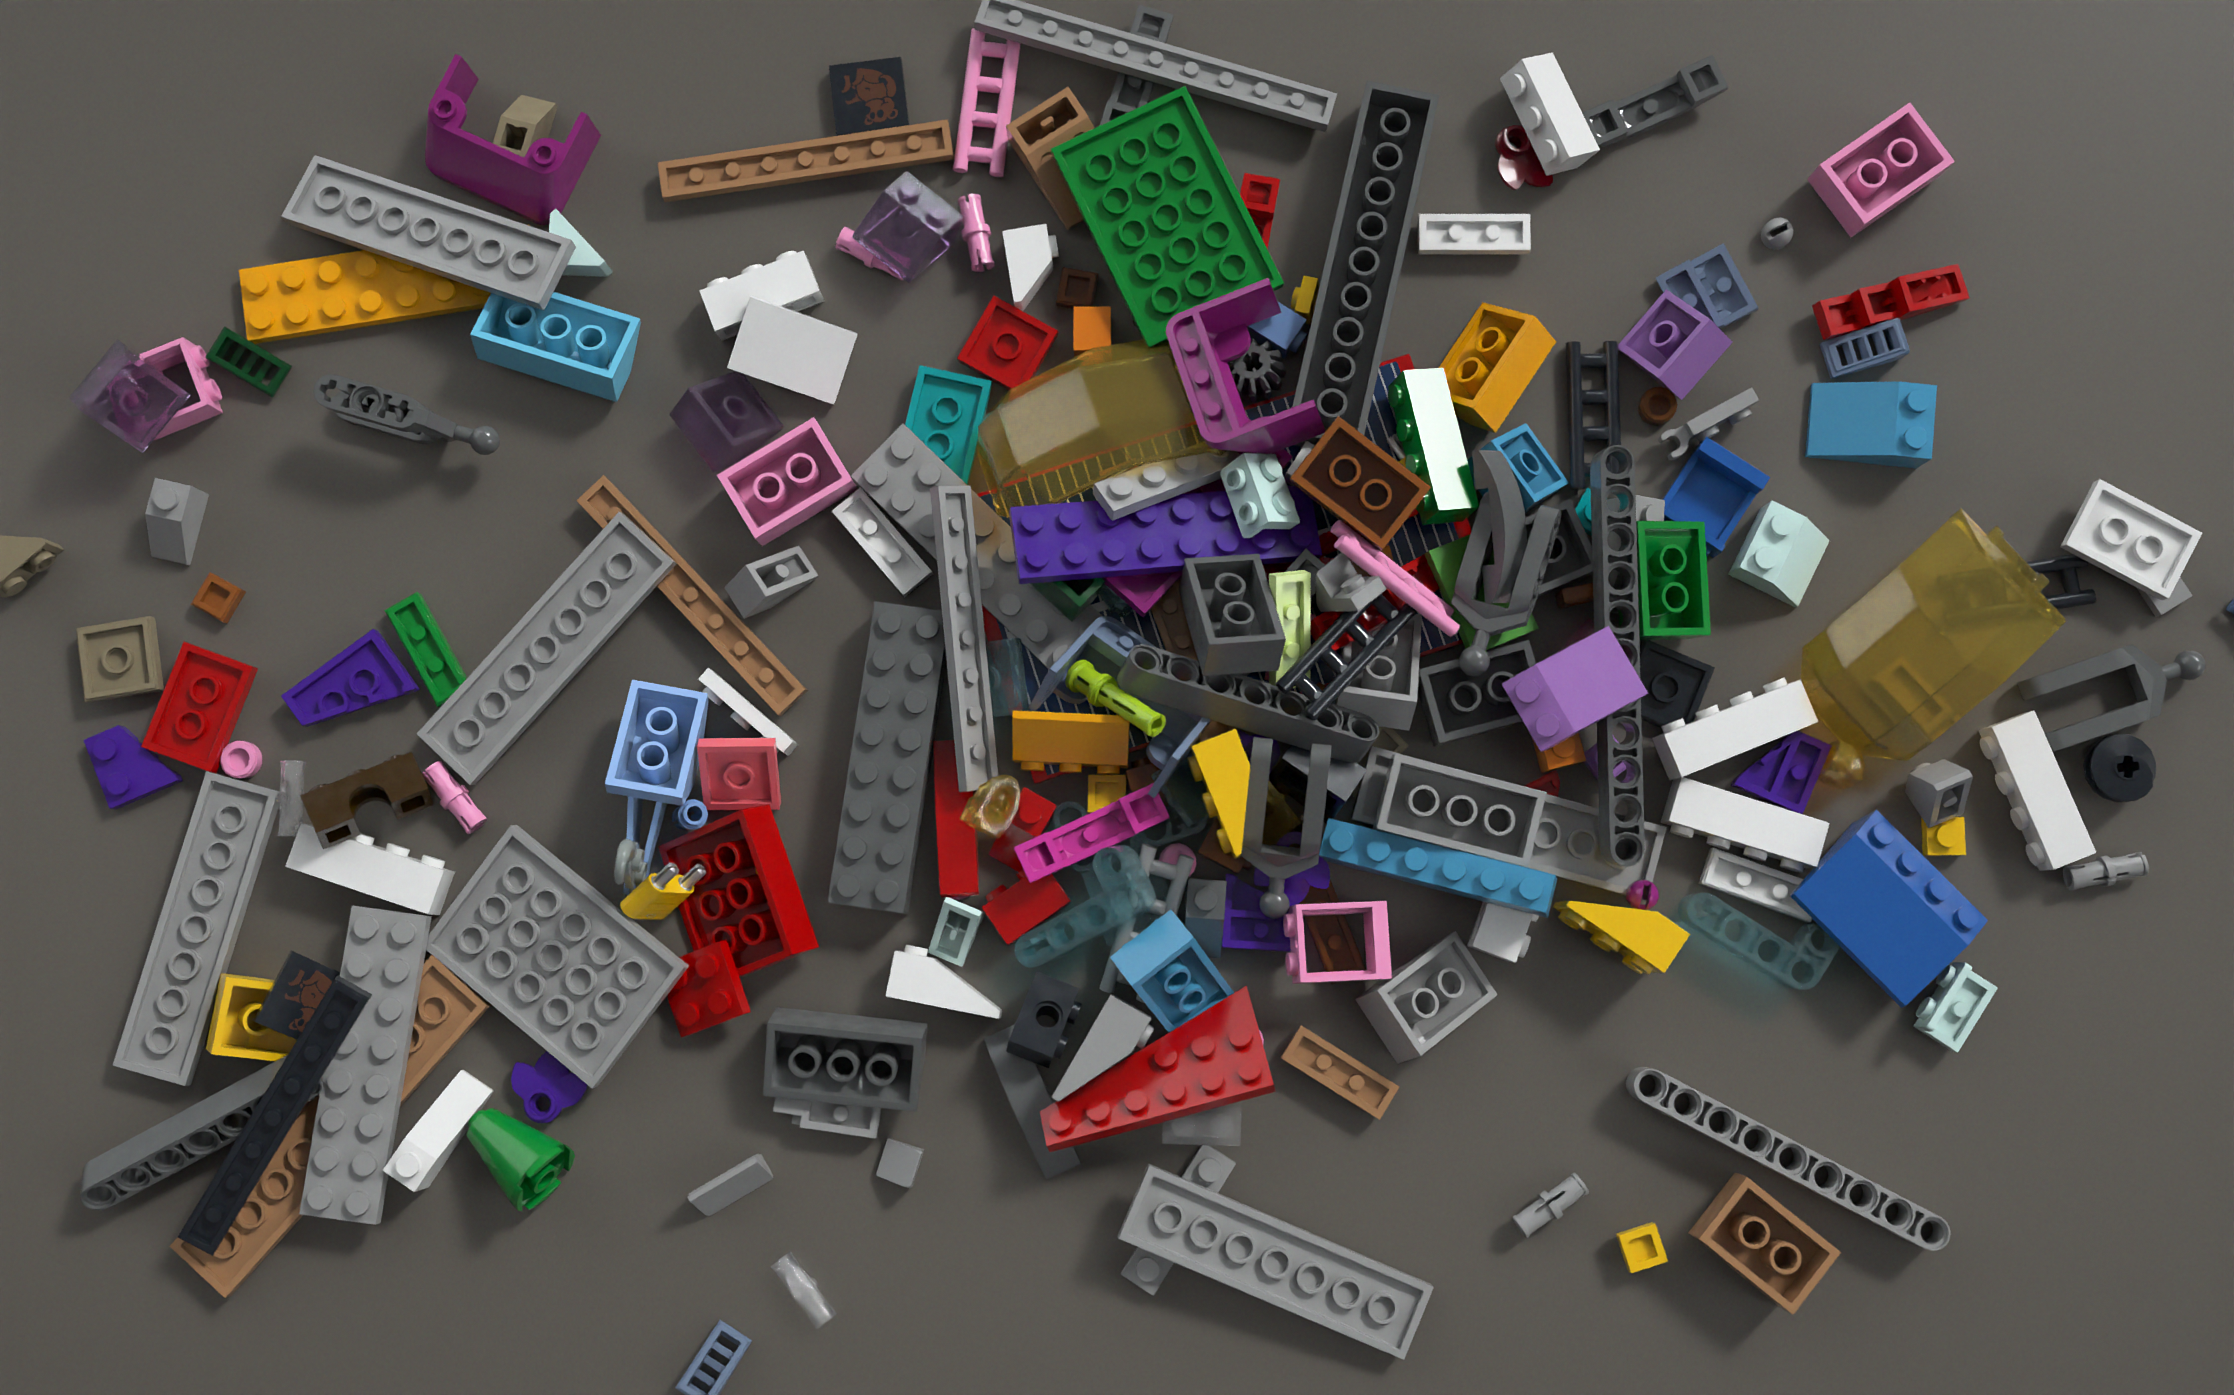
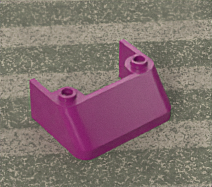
[425,54,601,225]
[1166,278,1326,454]

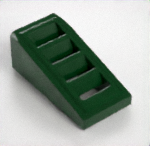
[205,326,293,398]

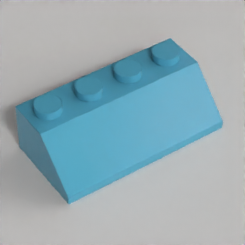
[470,292,641,402]

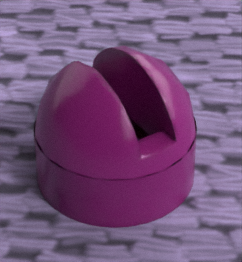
[1626,880,1659,910]

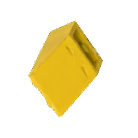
[1187,729,1250,859]
[1553,901,1690,975]

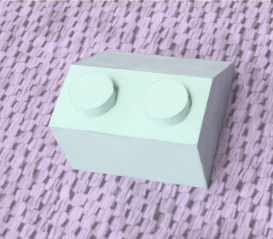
[1728,500,1830,608]

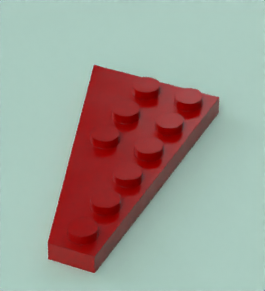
[1040,985,1276,1152]

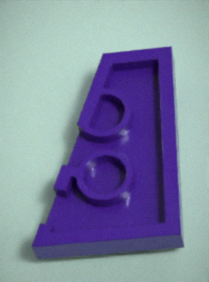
[281,629,420,727]

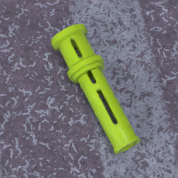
[1065,660,1166,737]

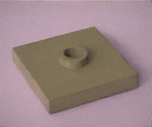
[76,616,164,703]

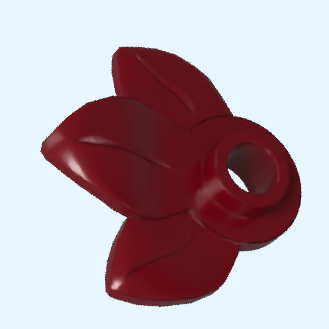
[1495,125,1553,190]

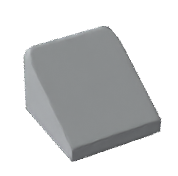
[876,1138,924,1189]

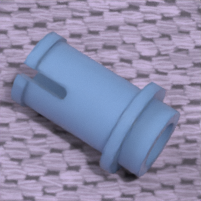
[672,799,708,830]

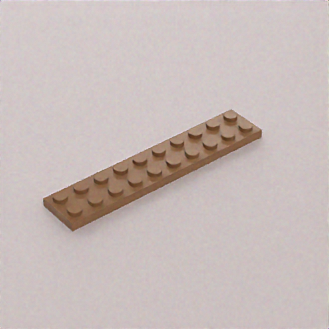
[170,955,491,1298]

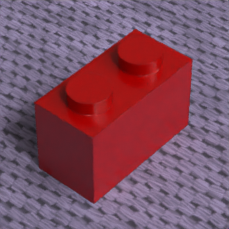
[982,870,1072,945]

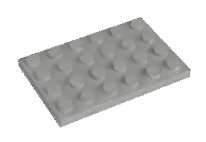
[426,825,689,1089]

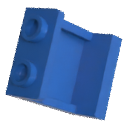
[1662,437,1771,558]

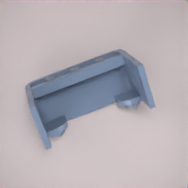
[1029,616,1212,798]

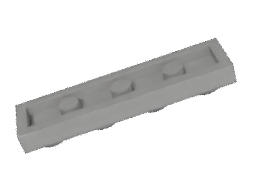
[1093,442,1240,521]
[1121,1141,1236,1296]

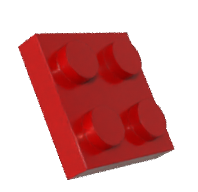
[957,296,1059,397]
[667,940,751,1038]

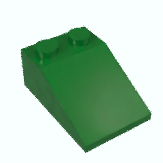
[1618,521,1711,640]

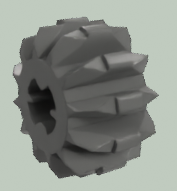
[1228,338,1286,404]

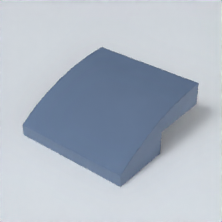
[1655,243,1758,329]

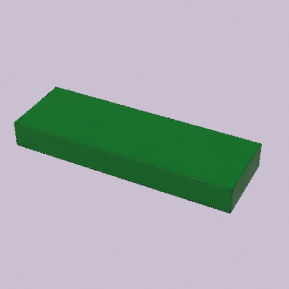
[384,592,467,707]

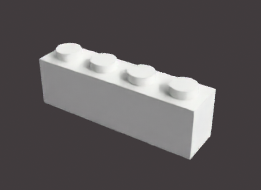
[1652,677,1818,780]
[1978,710,2096,871]
[1661,777,1830,873]
[285,823,455,915]

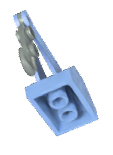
[605,680,709,895]

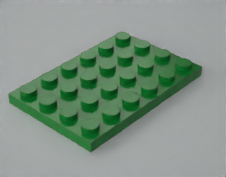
[1051,86,1284,351]

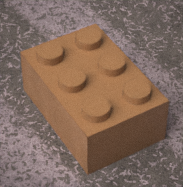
[1688,1172,1841,1315]

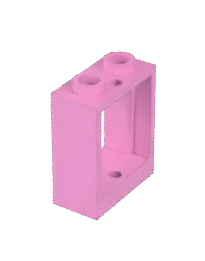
[99,337,223,446]
[1283,901,1392,984]

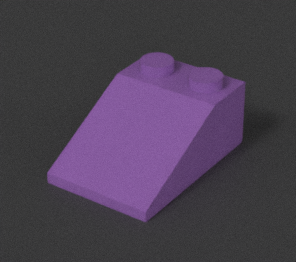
[1502,626,1648,752]

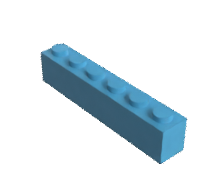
[1319,818,1557,918]

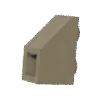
[493,95,558,158]
[0,535,64,598]

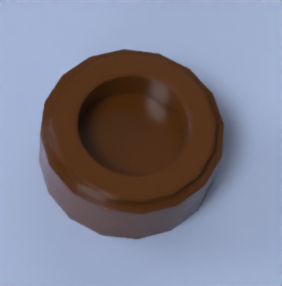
[1638,387,1677,426]

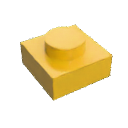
[1291,276,1320,325]
[1088,774,1126,813]
[1921,817,1966,856]
[1616,1222,1668,1273]

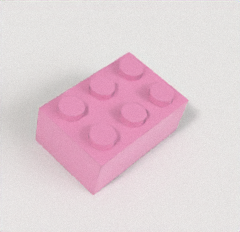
[1807,102,1955,238]
[717,417,858,546]

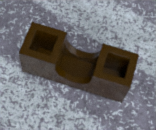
[300,751,434,849]

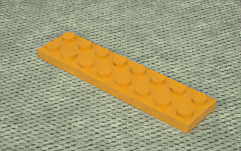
[239,224,530,344]

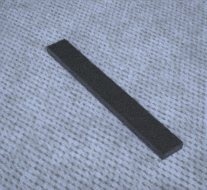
[178,975,373,1256]

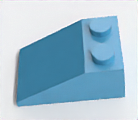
[1805,382,1937,468]
[1110,910,1234,1033]

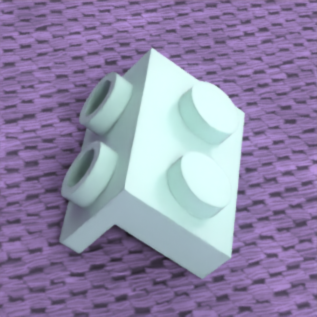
[1220,453,1300,538]
[1913,962,1998,1053]

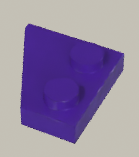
[84,725,183,809]
[1731,730,1832,814]
[1222,874,1291,952]

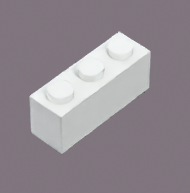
[1500,52,1600,176]
[699,250,824,341]

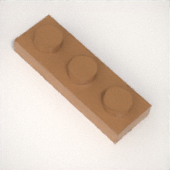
[1280,1025,1399,1120]

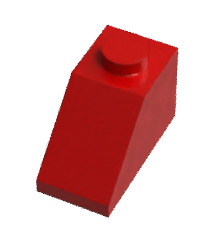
[988,787,1059,872]

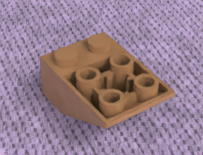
[1006,87,1095,230]

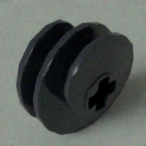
[2083,734,2156,803]

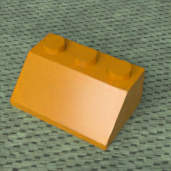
[1439,302,1556,433]
[1012,710,1130,775]

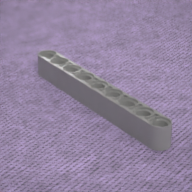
[1626,1067,1951,1251]

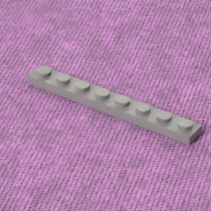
[930,486,999,792]

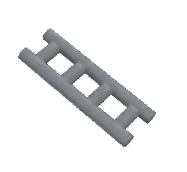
[1099,844,1194,1003]

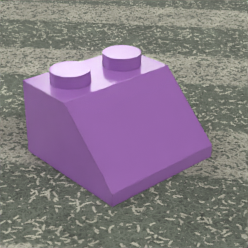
[1618,289,1733,400]

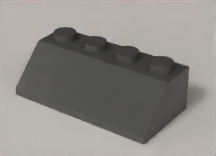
[763,1007,928,1112]

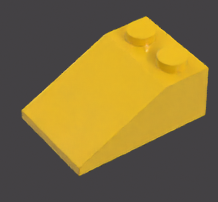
[206,973,297,1061]

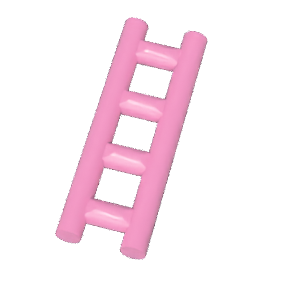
[953,28,1021,177]
[1331,520,1460,637]

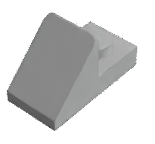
[1316,553,1386,612]

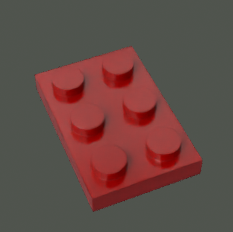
[141,642,258,773]

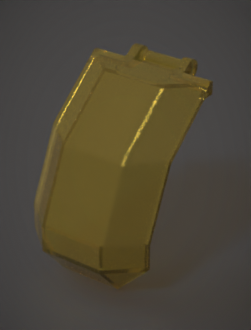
[978,340,1227,518]
[1801,508,2067,761]

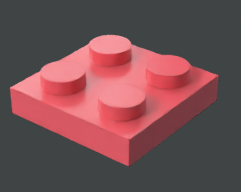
[697,738,781,810]

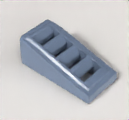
[1819,318,1910,379]
[676,1320,752,1395]

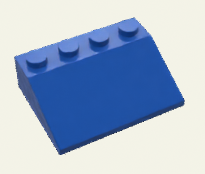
[1790,810,1988,1008]

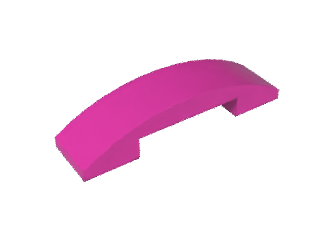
[1014,783,1170,883]

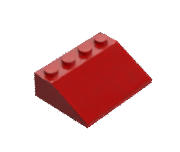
[658,804,819,977]

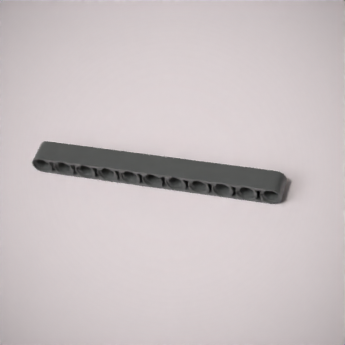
[1590,445,1645,867]

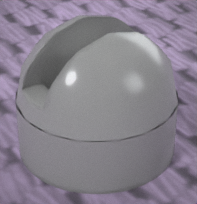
[1761,217,1793,250]

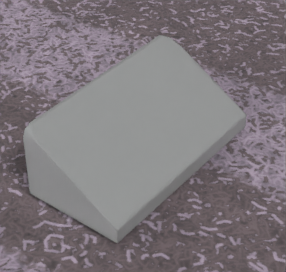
[687,1153,773,1216]

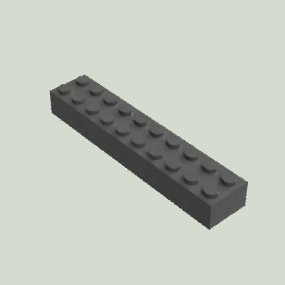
[1292,80,1440,447]

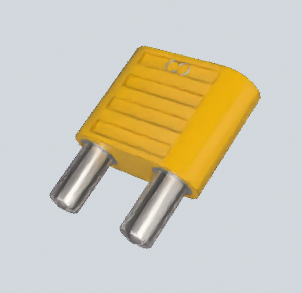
[620,863,706,920]

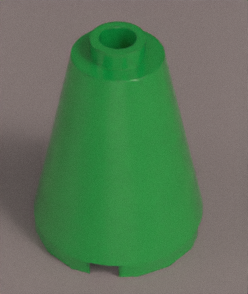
[467,1108,575,1211]

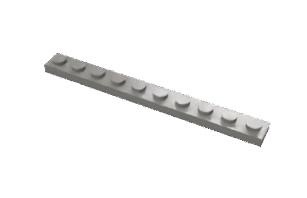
[975,0,1337,132]

